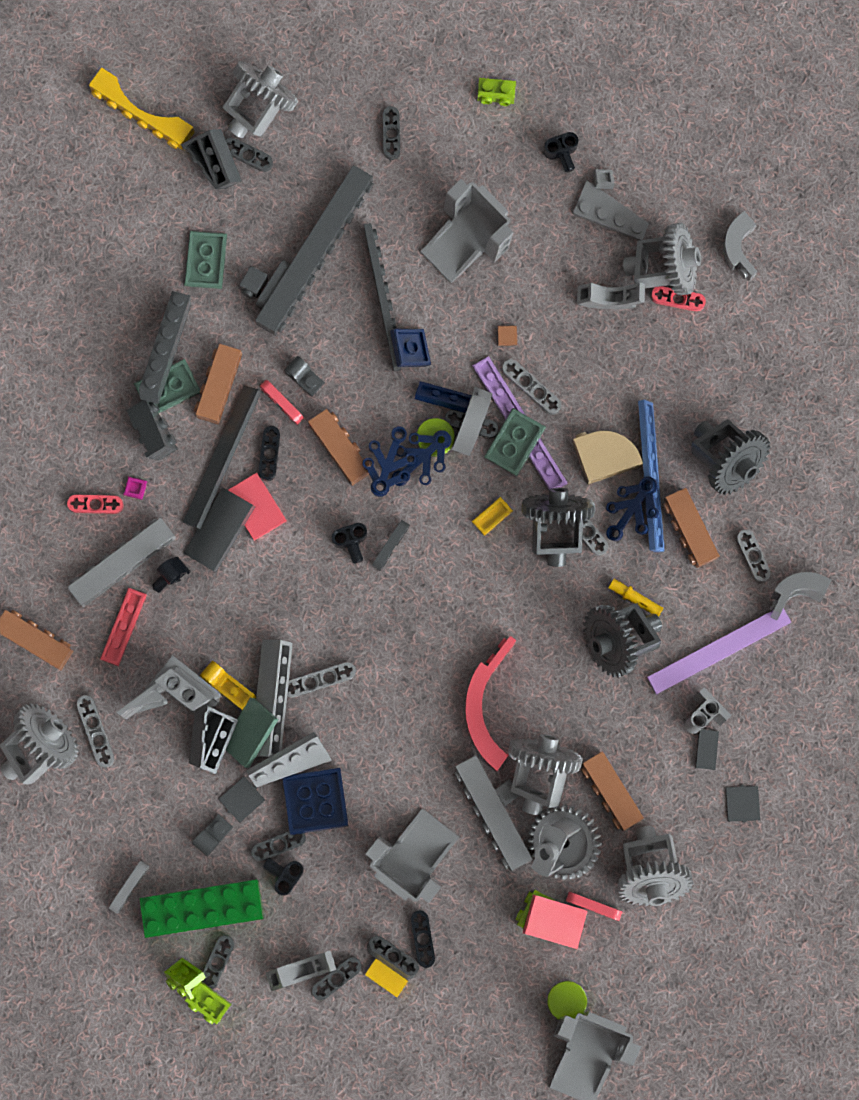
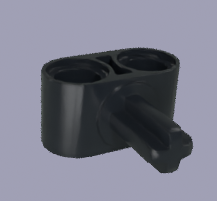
[544,132,579,172]
[332,523,367,564]
[152,557,190,593]
[263,858,304,896]

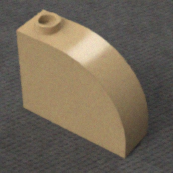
[572,431,643,484]

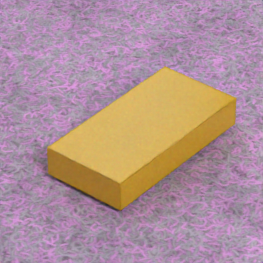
[472,497,513,536]
[365,959,408,997]

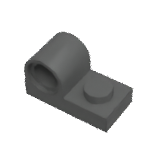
[284,356,325,397]
[192,814,233,857]

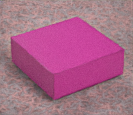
[123,476,147,500]

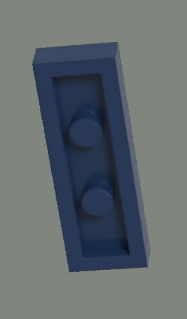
[415,381,472,413]

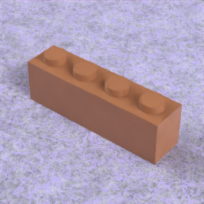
[194,344,242,425]
[308,409,371,486]
[662,488,720,568]
[0,610,73,671]
[581,751,644,831]

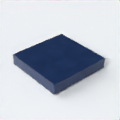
[390,329,431,367]

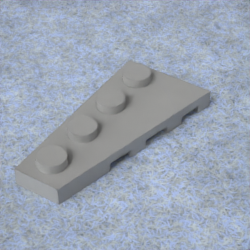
[573,180,649,241]
[247,732,332,788]

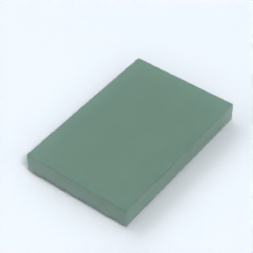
[184,231,227,289]
[134,359,200,413]
[484,408,546,476]
[226,697,279,768]

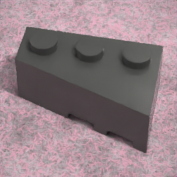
[181,129,242,190]
[127,400,178,461]
[189,705,238,774]

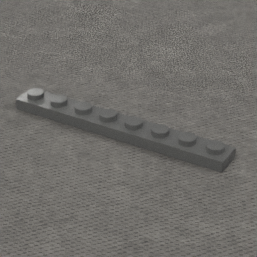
[364,223,401,372]

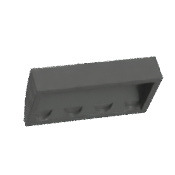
[184,487,255,572]

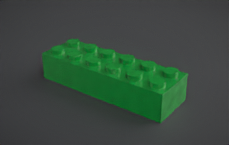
[139,879,264,938]

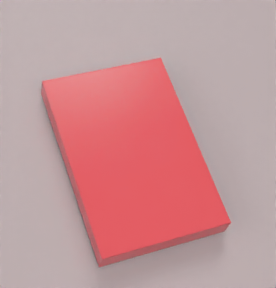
[228,473,287,541]
[523,895,587,949]

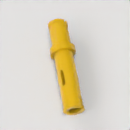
[608,578,664,616]

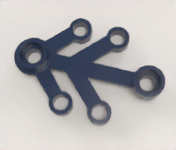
[362,426,416,497]
[392,430,451,486]
[606,476,659,541]

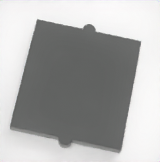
[219,777,265,823]
[726,785,760,823]

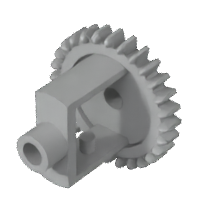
[223,61,298,138]
[623,222,701,295]
[0,703,79,784]
[508,734,583,815]
[528,804,602,880]
[617,826,694,906]

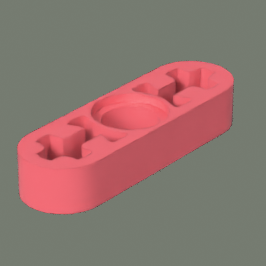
[651,286,706,311]
[259,380,304,425]
[67,495,124,514]
[566,892,622,921]

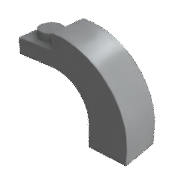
[723,211,758,281]
[577,283,645,310]
[452,387,493,456]
[770,572,832,620]
[265,951,336,991]

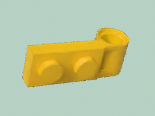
[199,661,256,710]

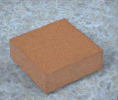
[498,326,517,346]

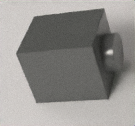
[240,266,268,298]

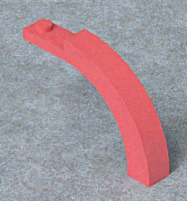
[465,636,516,772]

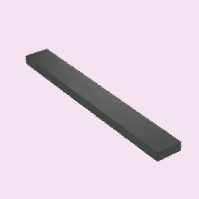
[183,386,262,529]

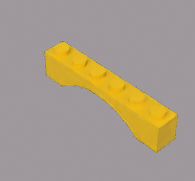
[89,67,195,150]

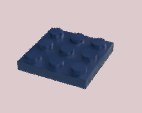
[283,768,349,835]

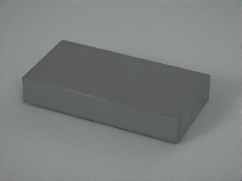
[695,729,719,770]

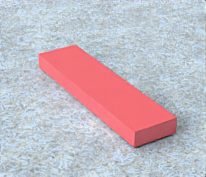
[100,588,147,666]

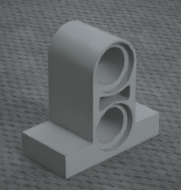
[685,687,732,734]

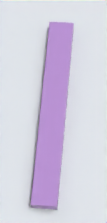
[472,356,567,489]
[647,608,791,695]

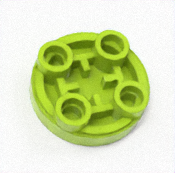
[417,418,455,457]
[547,981,587,1019]

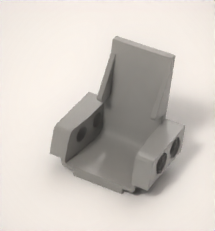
[420,179,513,283]
[116,655,222,720]
[365,808,459,903]
[549,1012,641,1100]

